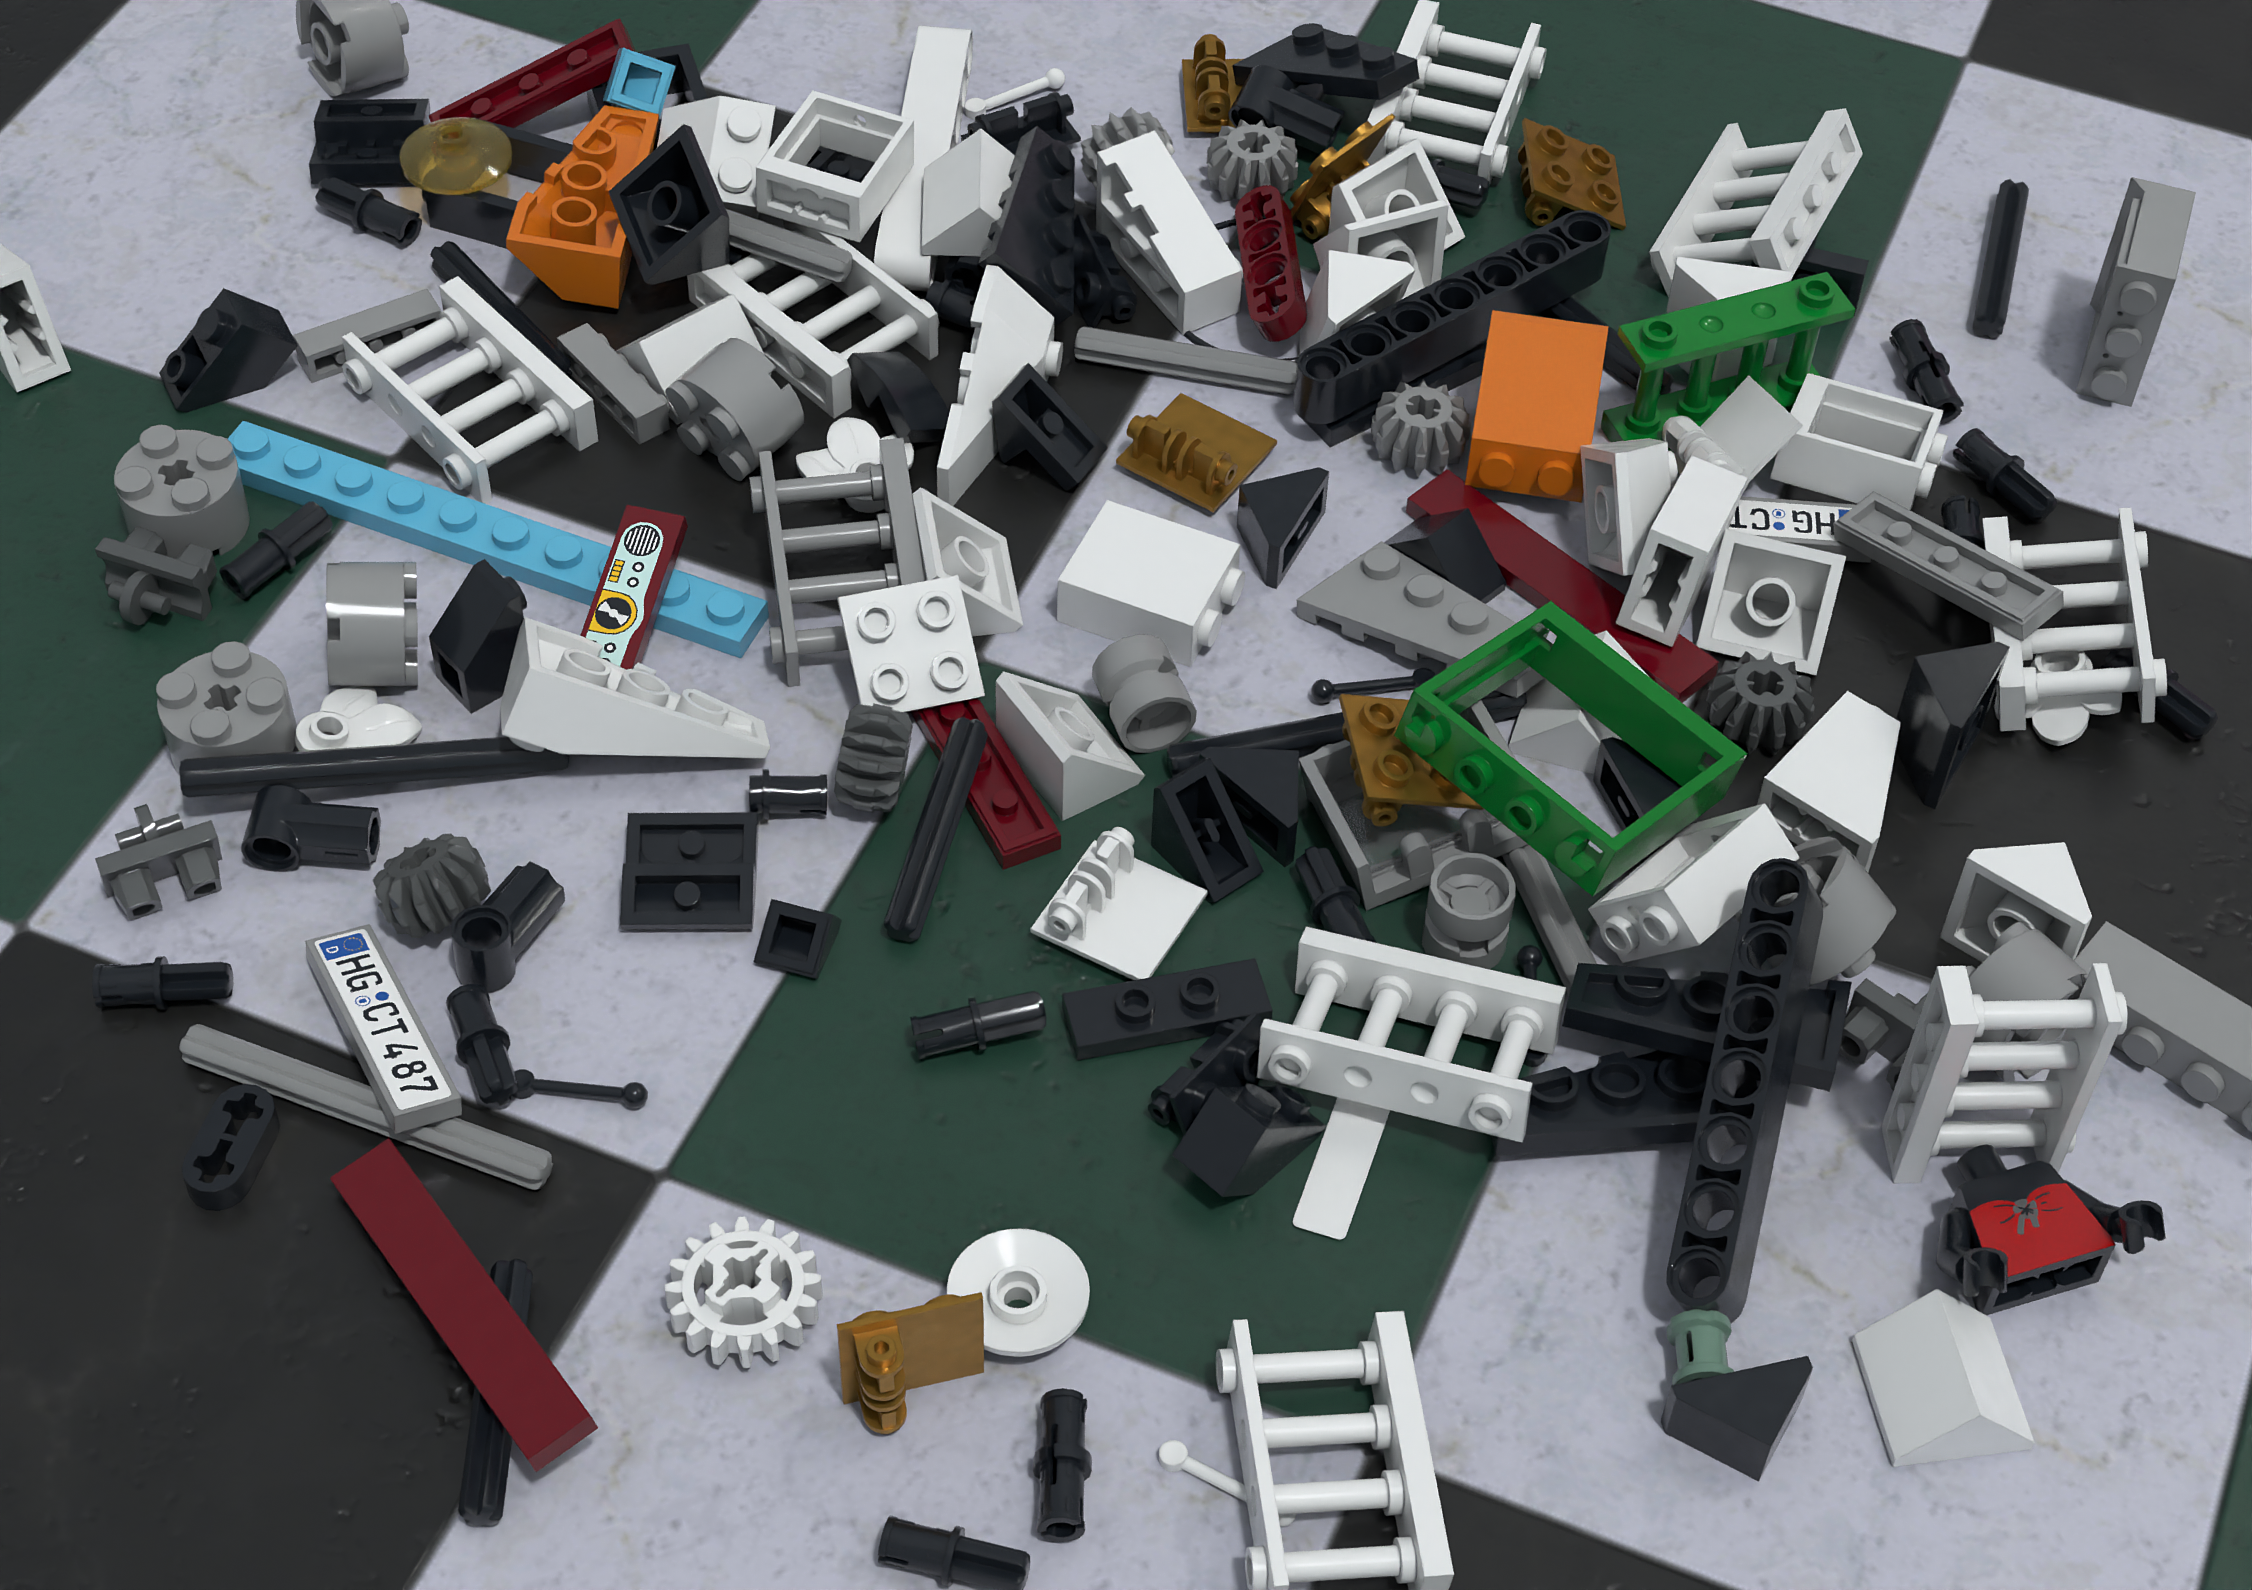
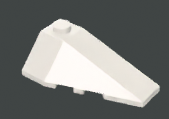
[937,265,1063,506]
[500,617,770,758]

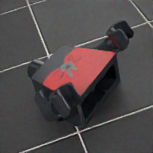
[1936,1144,2166,1315]

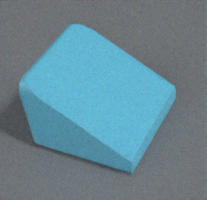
[603,48,675,118]

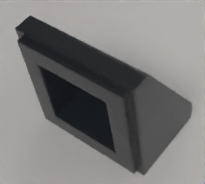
[754,899,842,979]

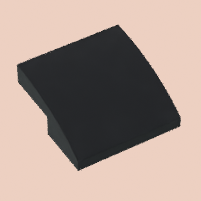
[309,99,430,184]
[620,812,759,929]

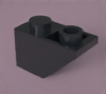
[159,288,298,413]
[429,559,527,714]
[1172,1083,1326,1197]

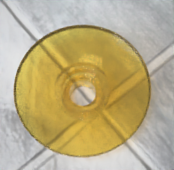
[400,117,513,195]

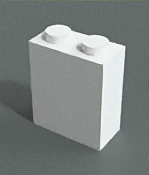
[1616,455,1748,647]
[1057,500,1245,667]

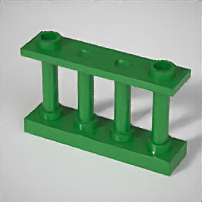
[1600,272,1855,453]

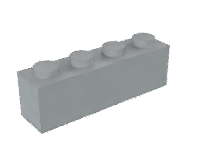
[2074,921,2252,1133]

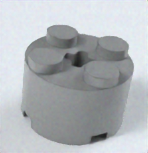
[296,0,409,96]
[665,338,804,481]
[114,425,250,559]
[326,562,418,687]
[156,641,297,776]
[1735,837,1896,987]
[1966,922,2089,1082]

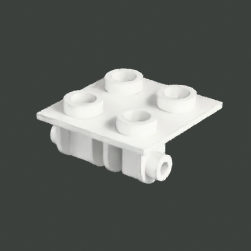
[1662,376,1803,492]
[837,575,985,712]
[1030,827,1208,980]

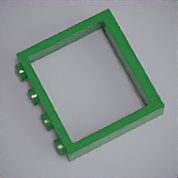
[1394,601,1748,897]

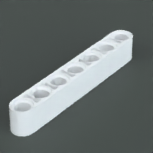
[874,25,973,292]

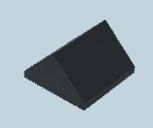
[608,124,729,285]
[1896,642,2010,809]

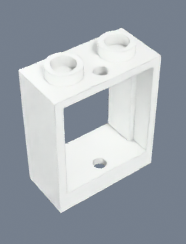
[756,90,914,242]
[1770,373,1948,510]
[1588,803,1800,963]

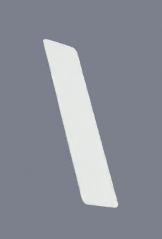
[1293,1097,1390,1240]

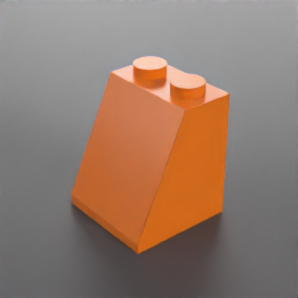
[1465,310,1609,503]

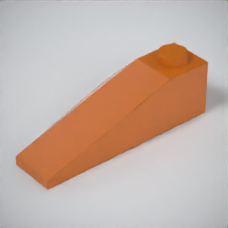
[506,105,659,309]

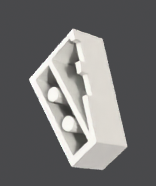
[1096,130,1244,335]

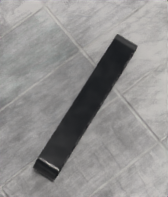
[1293,210,1611,424]
[1666,858,1823,1323]

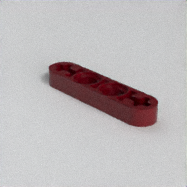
[1235,185,1307,342]

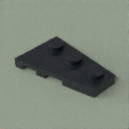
[1232,23,1419,100]

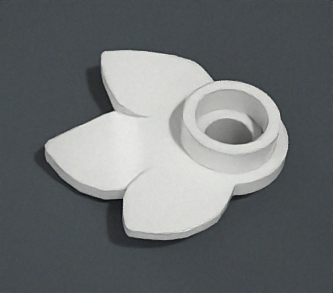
[796,417,914,513]
[1994,651,2122,746]
[295,686,422,751]

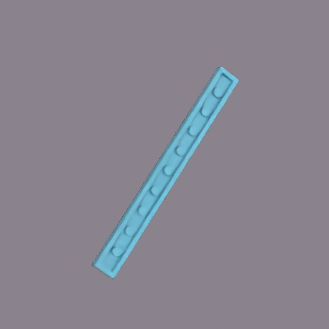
[228,421,769,658]

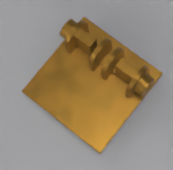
[1182,34,1243,133]
[1290,113,1395,239]
[1518,118,1626,230]
[1116,393,1277,513]
[1339,694,1484,826]
[837,1292,984,1434]

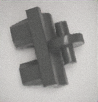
[95,527,217,625]
[95,804,222,920]
[1839,978,1928,1091]

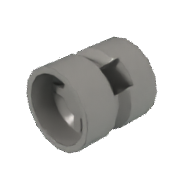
[1092,634,1197,753]
[1422,852,1516,969]

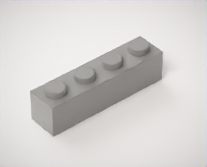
[293,289,441,383]
[557,323,670,445]

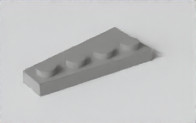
[1296,541,1544,698]

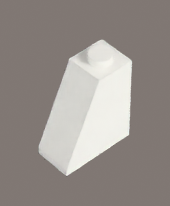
[0,243,71,392]
[1757,691,1901,872]

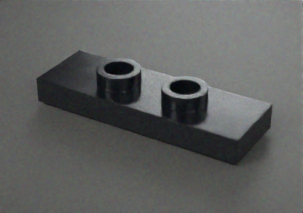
[1062,958,1273,1060]

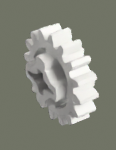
[665,1216,822,1368]

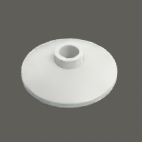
[947,1229,1090,1357]

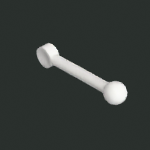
[965,68,1065,120]
[1159,1440,1297,1527]

